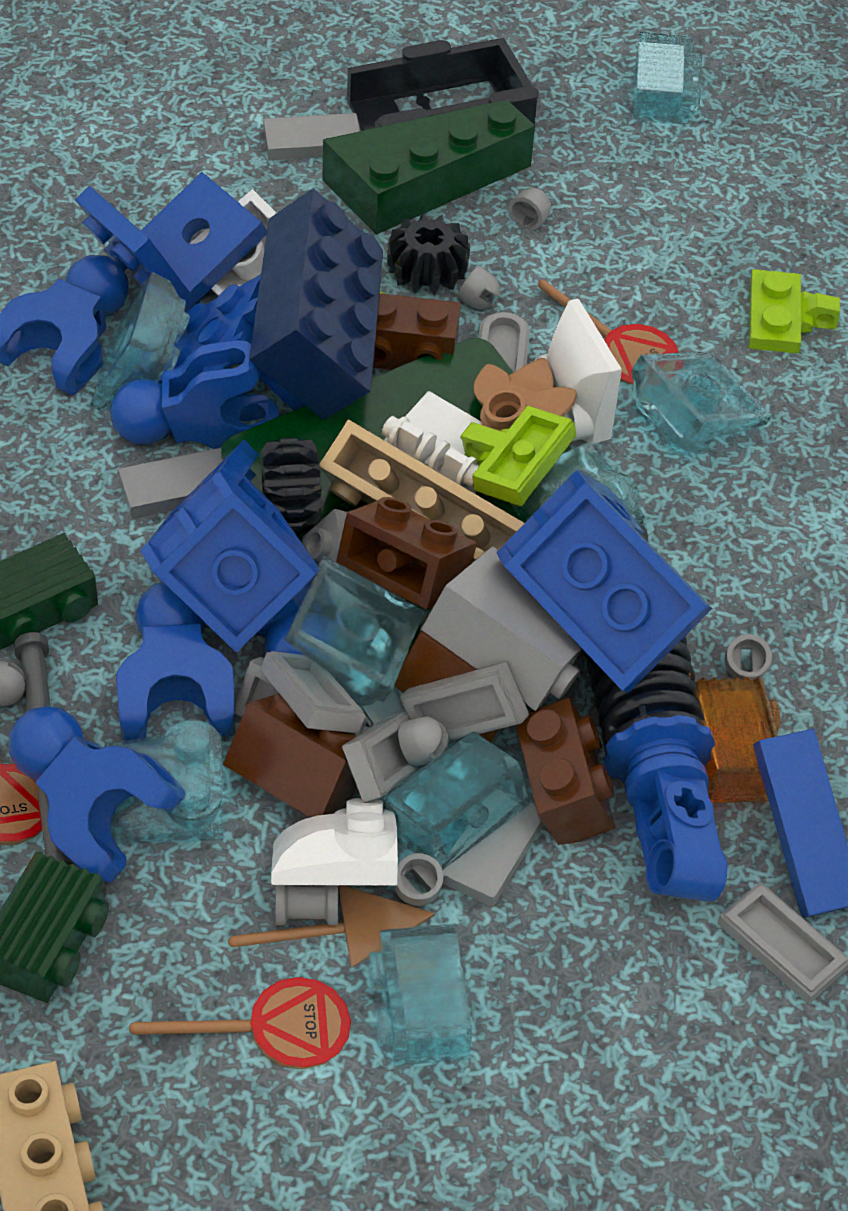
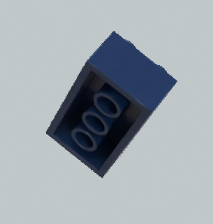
[249,188,383,420]

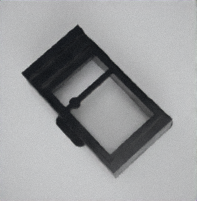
[347,38,539,131]

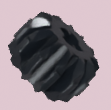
[387,214,470,296]
[260,437,322,531]

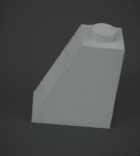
[421,546,582,711]

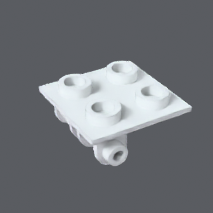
[382,391,482,494]

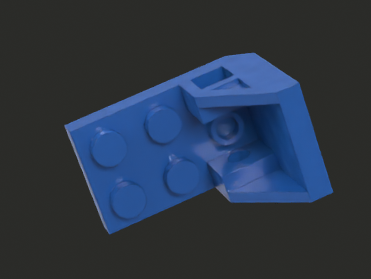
[140,440,319,653]
[496,470,713,693]

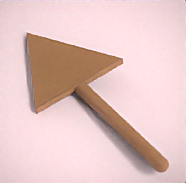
[228,885,435,968]

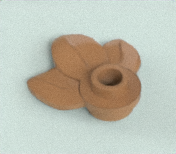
[473,358,577,431]

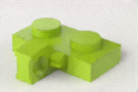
[749,269,840,354]
[460,406,576,507]

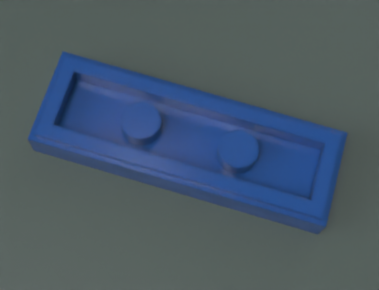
[753,728,848,918]

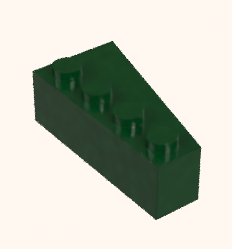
[322,100,535,235]

